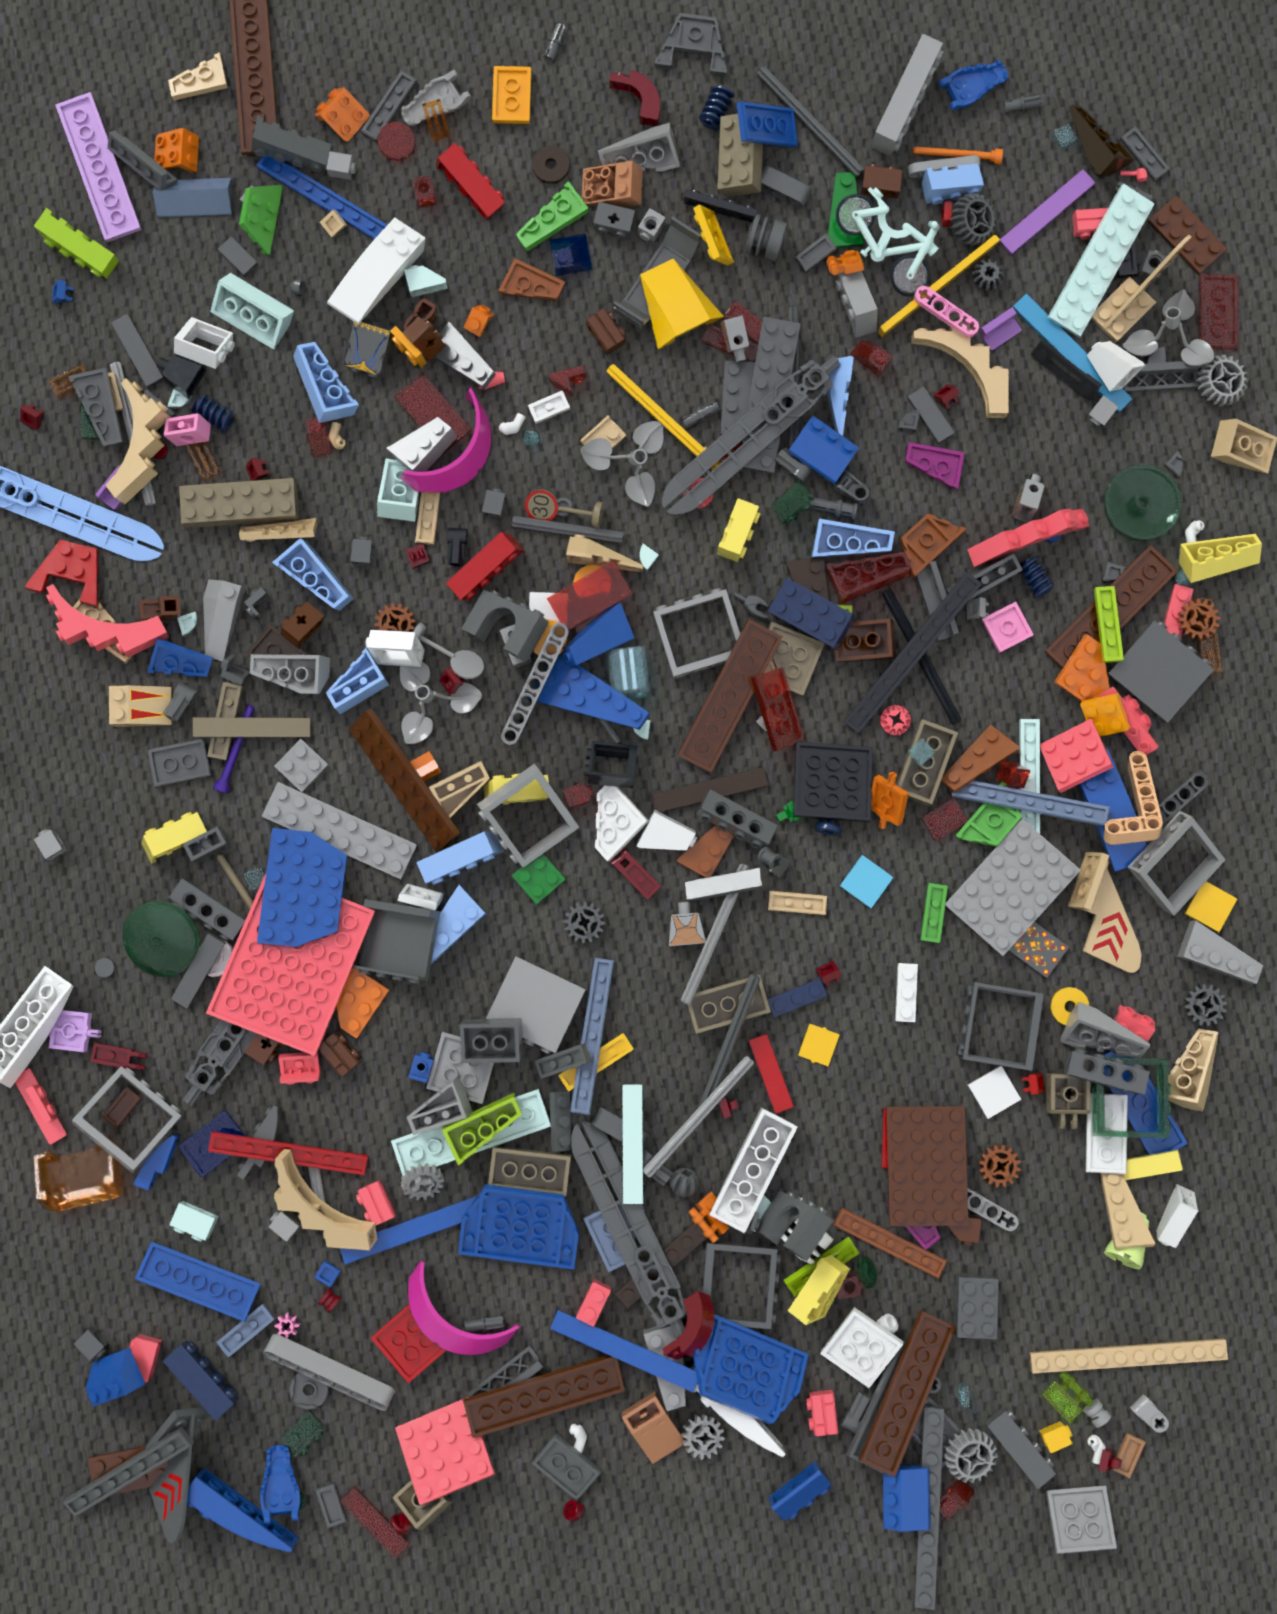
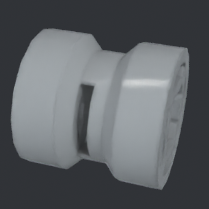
[1083,1399,1111,1428]

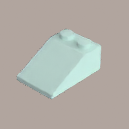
[377,459,420,522]

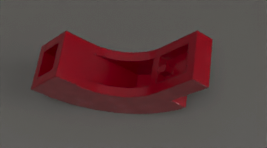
[609,70,660,127]
[662,1291,714,1359]

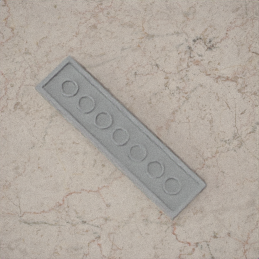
[262,782,417,880]

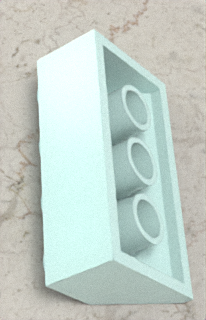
[210,273,294,350]

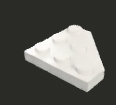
[595,785,649,861]

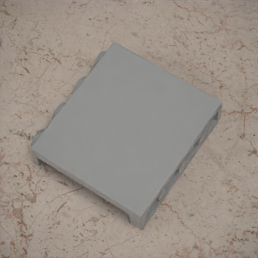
[486,956,586,1055]

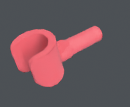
[1120,168,1147,182]

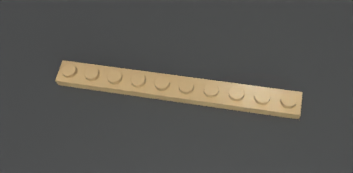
[1030,1339,1228,1373]

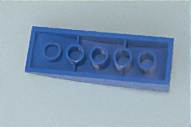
[1077,749,1147,872]
[187,1468,299,1552]

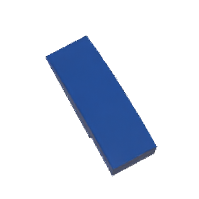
[133,1134,180,1190]

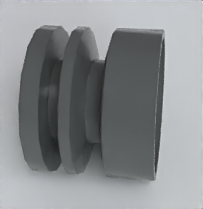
[746,214,787,262]

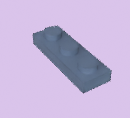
[216,1303,276,1358]

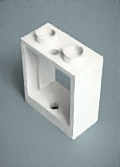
[174,317,234,369]
[366,630,424,667]

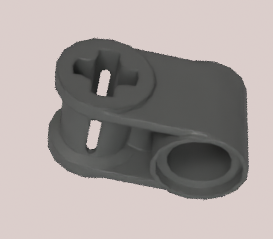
[833,471,869,505]
[757,846,791,879]

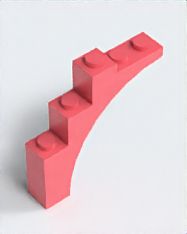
[967,508,1090,567]
[46,584,169,658]

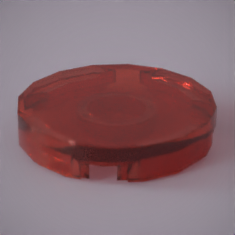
[378,122,415,161]

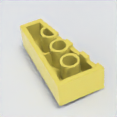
[1179,534,1262,583]

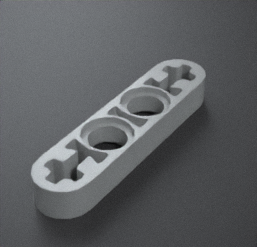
[908,155,981,178]
[967,1188,1019,1231]

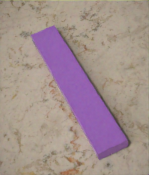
[999,170,1095,256]

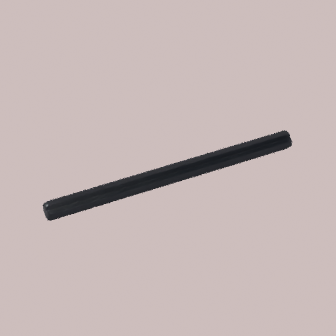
[882,588,961,724]

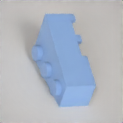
[921,164,984,205]
[326,648,389,715]

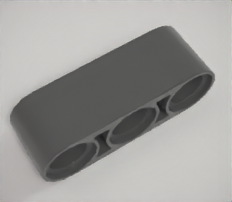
[761,166,812,208]
[591,1106,649,1146]

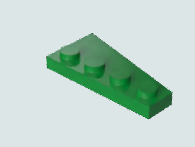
[828,172,863,248]

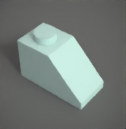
[404,265,448,297]

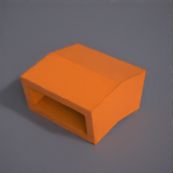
[410,751,441,781]

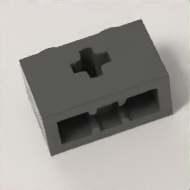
[593,202,635,239]
[183,826,231,862]

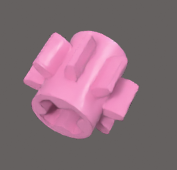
[274,1312,301,1338]

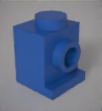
[408,1052,434,1083]

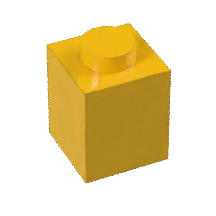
[1039,1421,1072,1453]

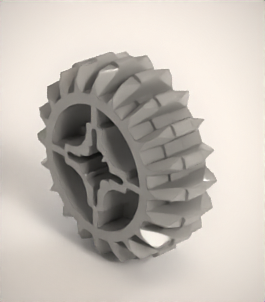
[1196,355,1249,406]
[944,1428,998,1483]

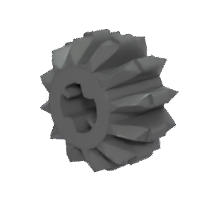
[972,258,1004,292]

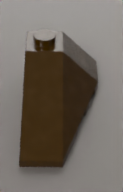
[1069,105,1134,176]

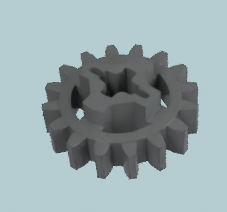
[563,901,605,943]
[1183,984,1227,1026]

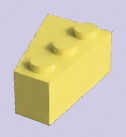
[788,1255,850,1325]

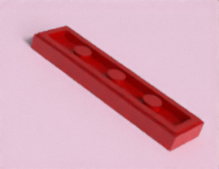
[748,1034,794,1114]

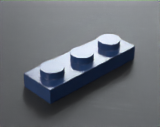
[767,978,827,1018]

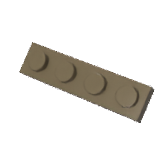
[207,682,243,761]

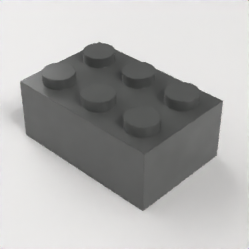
[460,1018,523,1063]
[954,1274,998,1339]

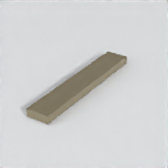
[193,717,310,738]

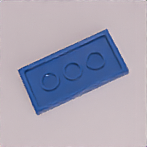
[737,101,798,148]

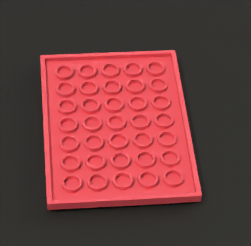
[206,874,376,1056]

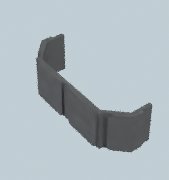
[612,216,702,329]

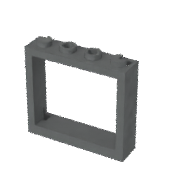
[958,982,1044,1071]
[702,1241,781,1329]

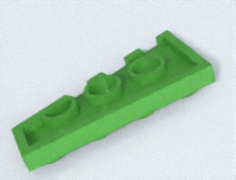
[516,181,589,252]

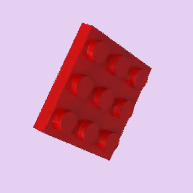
[371,1304,446,1383]

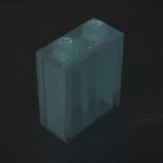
[607,646,650,698]

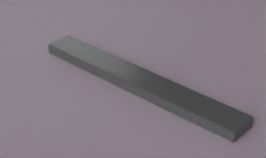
[63,1427,194,1517]

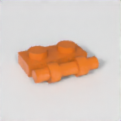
[826,250,864,275]
[688,1191,729,1243]

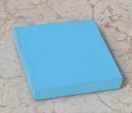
[840,855,893,909]

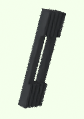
[1030,338,1102,401]

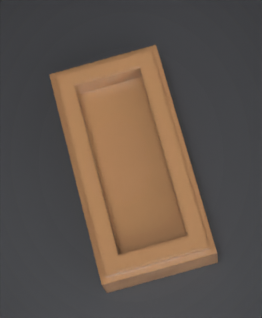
[1111,1432,1146,1478]

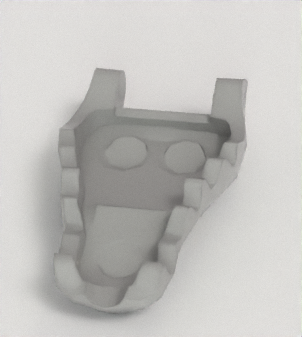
[402,70,471,126]

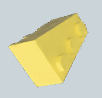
[717,498,761,562]
[483,774,549,805]
[142,812,207,864]

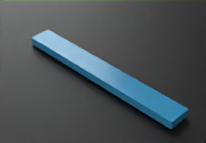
[1013,293,1132,413]

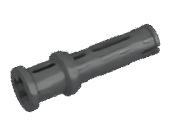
[799,495,858,520]

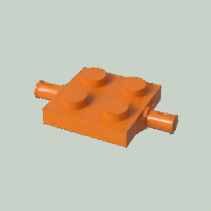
[871,772,909,829]

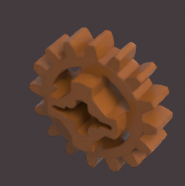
[1177,598,1221,641]
[374,603,416,632]
[978,1144,1021,1187]

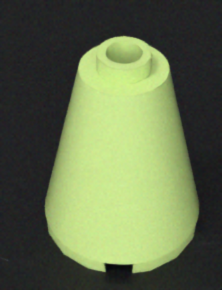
[1104,1213,1149,1269]

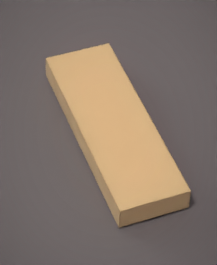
[415,492,441,545]
[768,891,827,915]

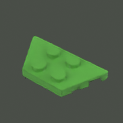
[239,185,283,255]
[956,780,1022,847]

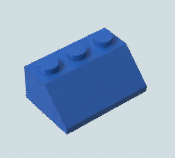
[788,416,859,484]
[86,1347,145,1407]
[769,1461,832,1521]
[883,1464,930,1532]

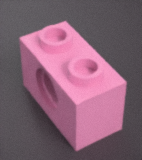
[164,414,211,446]

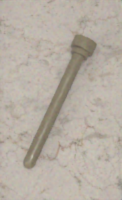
[216,854,254,909]

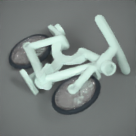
[836,187,940,296]

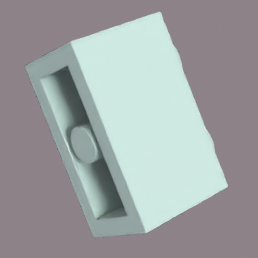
[170,1201,219,1241]

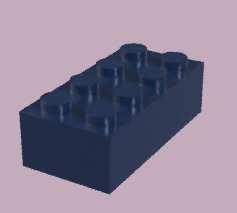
[768,578,856,650]
[163,1340,239,1421]

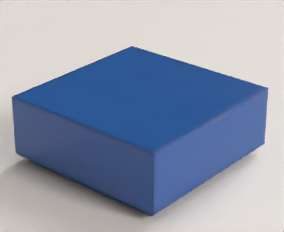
[314,1260,342,1288]

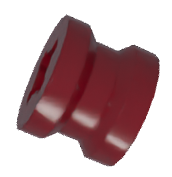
[317,1288,342,1313]

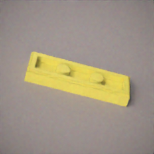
[1123,1150,1183,1180]

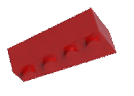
[435,143,505,220]
[446,532,525,601]

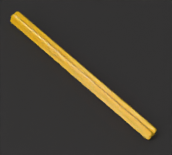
[606,364,720,471]

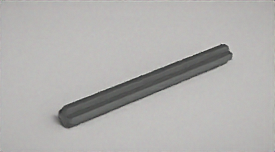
[512,516,624,543]

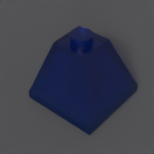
[549,233,592,276]

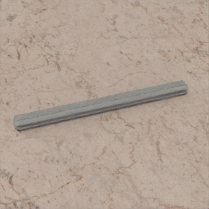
[110,362,156,506]
[681,864,749,1005]
[643,1056,754,1178]

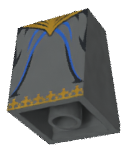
[344,318,399,378]

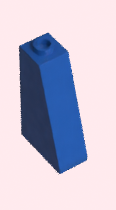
[562,603,634,666]

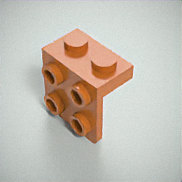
[314,87,370,142]
[154,128,199,173]

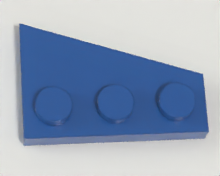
[147,638,213,677]

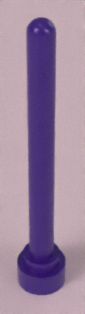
[213,705,254,794]

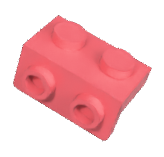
[1114,1005,1155,1042]
[278,1052,321,1085]

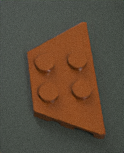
[900,513,966,578]

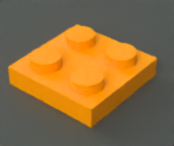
[390,326,427,368]
[1080,693,1130,737]

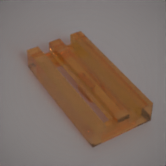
[422,99,450,141]
[49,364,87,398]
[186,442,221,481]

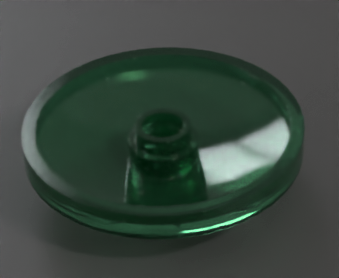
[1104,465,1182,541]
[122,901,199,977]

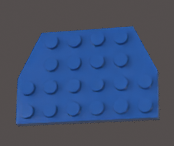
[257,828,348,948]
[458,1184,579,1270]
[693,1314,809,1424]

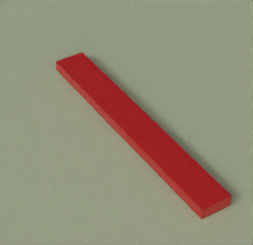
[208,1131,368,1175]

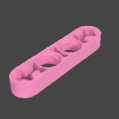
[914,286,979,338]

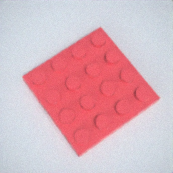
[395,1397,495,1506]

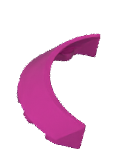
[400,388,491,493]
[408,1260,519,1355]

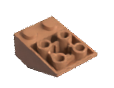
[582,160,643,208]
[622,1391,684,1464]

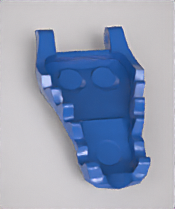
[938,60,1008,110]
[260,1445,300,1525]

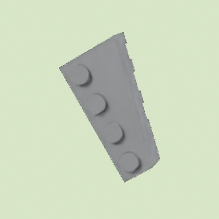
[1177,920,1263,984]
[643,1324,686,1411]

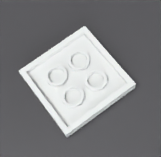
[820,1307,903,1388]

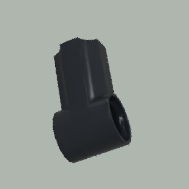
[447,528,468,566]

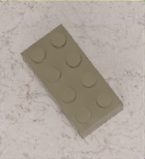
[718,114,763,197]
[896,719,958,806]
[687,975,771,1034]
[488,1146,571,1196]

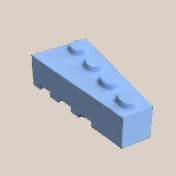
[431,885,487,965]

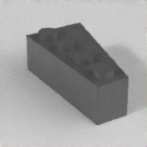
[251,116,331,172]

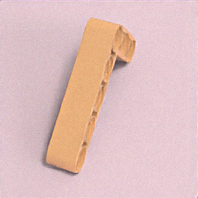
[1104,751,1163,845]

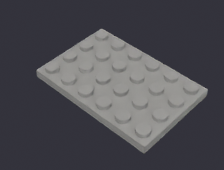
[945,819,1081,956]

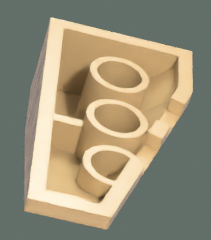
[566,535,643,572]
[1160,1028,1219,1112]

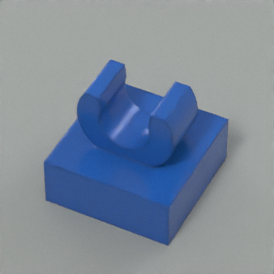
[52,279,74,304]

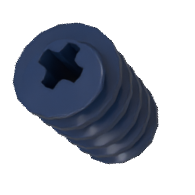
[699,86,735,130]
[191,394,234,433]
[1020,556,1054,599]

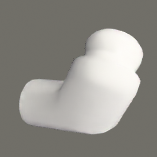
[1185,520,1204,543]
[569,1423,587,1453]

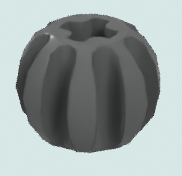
[670,1168,699,1197]

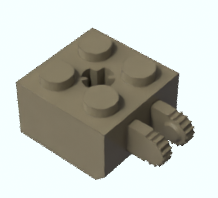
[1046,1073,1090,1129]

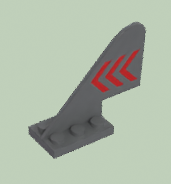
[145,1407,209,1543]

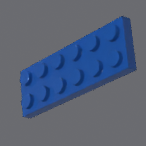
[1103,1051,1188,1155]
[135,1242,261,1322]

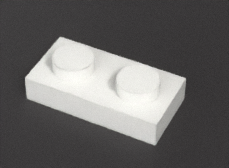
[528,391,570,424]

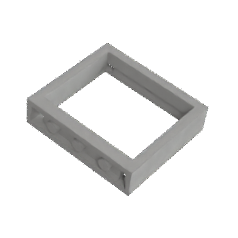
[653,588,740,679]
[477,764,579,867]
[1128,811,1225,916]
[72,1066,181,1173]

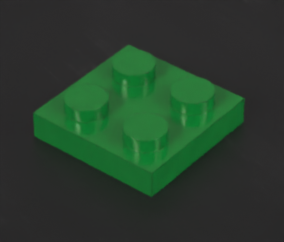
[511,854,566,905]

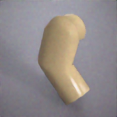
[328,422,346,450]

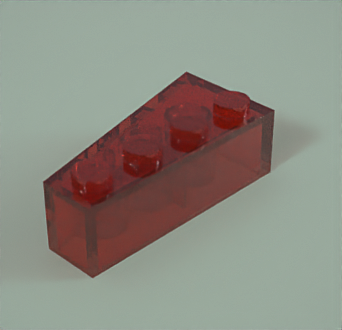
[826,552,912,604]

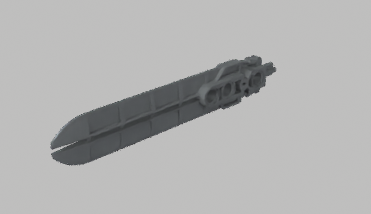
[662,355,841,515]
[183,1019,256,1106]
[571,1121,687,1338]

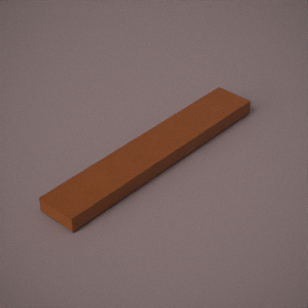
[833,1207,947,1279]

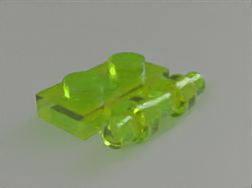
[1041,1371,1093,1424]

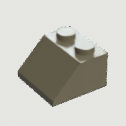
[392,1480,453,1530]

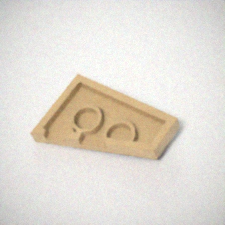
[168,52,228,101]

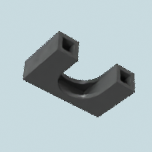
[461,589,549,662]
[755,1190,833,1261]

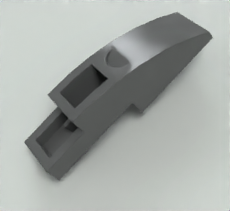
[237,1104,281,1180]

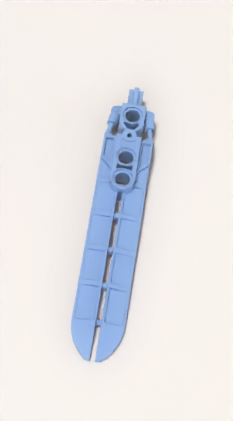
[0,466,164,561]

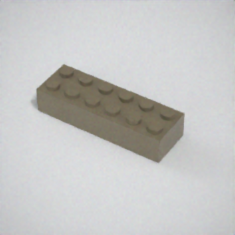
[179,478,299,528]

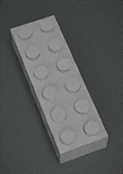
[871,34,944,157]

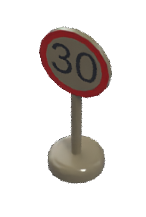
[525,489,604,529]

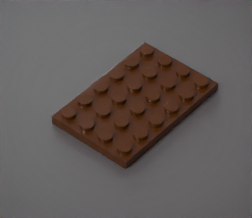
[886,1106,969,1226]

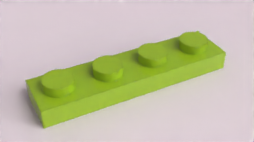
[1094,586,1124,663]
[784,1237,859,1297]

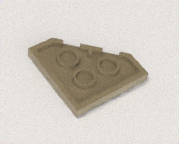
[769,622,825,697]

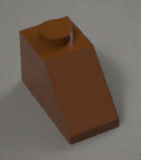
[947,1216,981,1246]

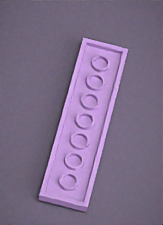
[56,92,142,243]

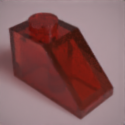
[850,340,893,378]

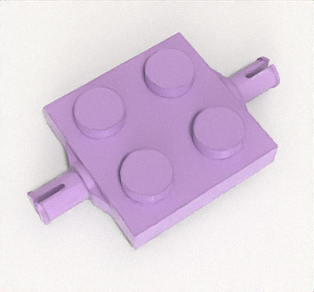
[49,1010,102,1052]

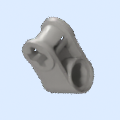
[1130,1394,1169,1433]

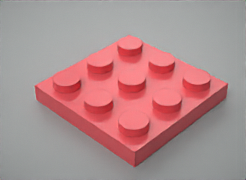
[1040,719,1114,793]

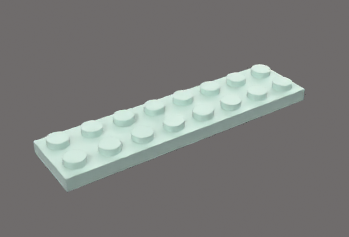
[1047,184,1154,337]
[391,1089,551,1176]

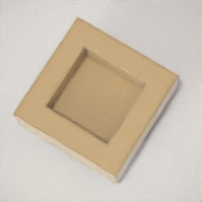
[320,210,347,237]

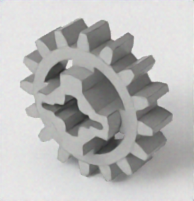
[401,1163,444,1200]
[681,1414,725,1460]

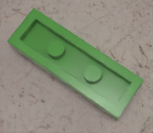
[920,883,948,943]

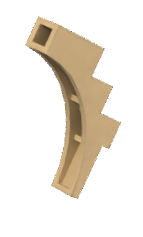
[911,321,1009,418]
[105,378,171,504]
[274,1149,378,1250]

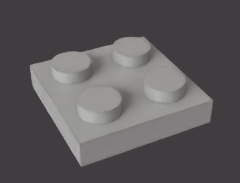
[274,738,329,793]

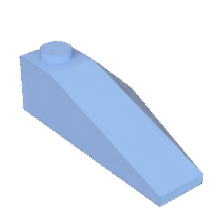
[827,356,853,436]

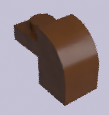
[138,596,181,621]

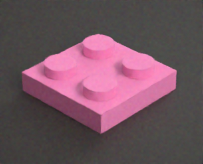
[981,602,1034,653]

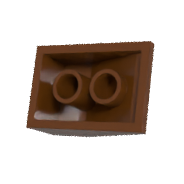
[835,618,896,662]

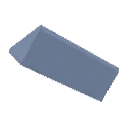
[152,178,232,217]

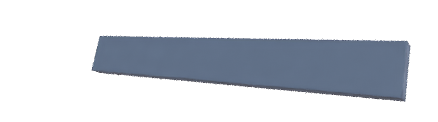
[952,781,1110,827]
[570,958,614,1115]

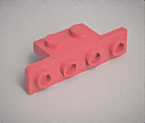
[1098,687,1158,755]
[15,1068,67,1144]

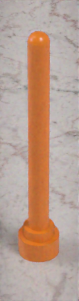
[912,147,1003,165]

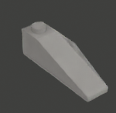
[1060,1002,1150,1058]

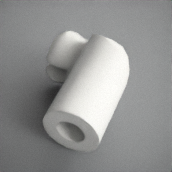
[499,413,526,435]
[1087,1435,1106,1465]

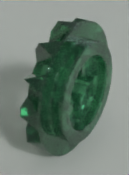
[857,1256,877,1289]

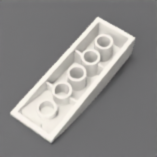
[327,217,426,325]
[0,966,73,1088]
[709,1107,797,1233]
[691,1365,785,1457]

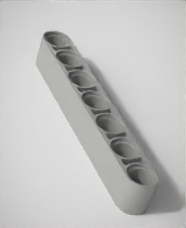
[501,622,569,745]
[263,1334,395,1411]

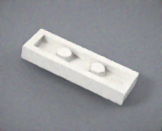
[895,963,918,1022]

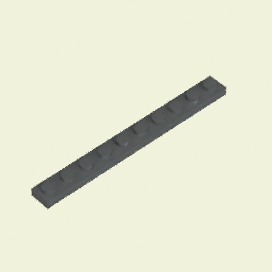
[915,1406,945,1610]

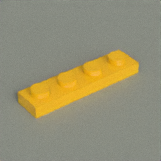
[558,1033,634,1092]

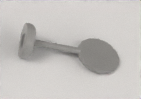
[413,622,484,679]

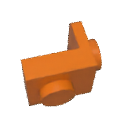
[463,305,494,337]

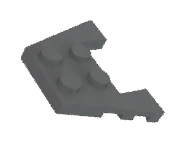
[655,13,727,76]

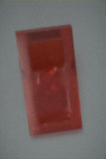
[548,365,587,396]
[305,417,332,457]
[940,1479,974,1520]

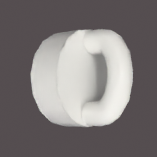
[876,1314,898,1334]

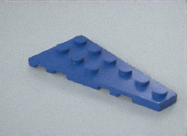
[526,653,650,730]

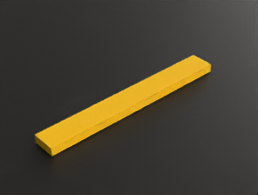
[878,235,1000,337]

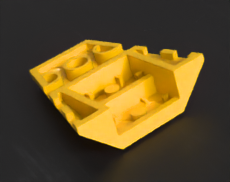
[640,259,724,350]

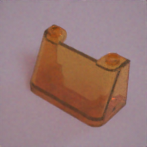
[34,1138,124,1211]

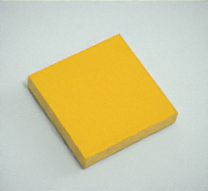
[1184,881,1237,932]

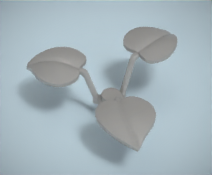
[1123,289,1214,366]
[580,421,664,507]
[400,662,482,744]

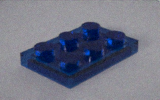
[178,1110,246,1178]

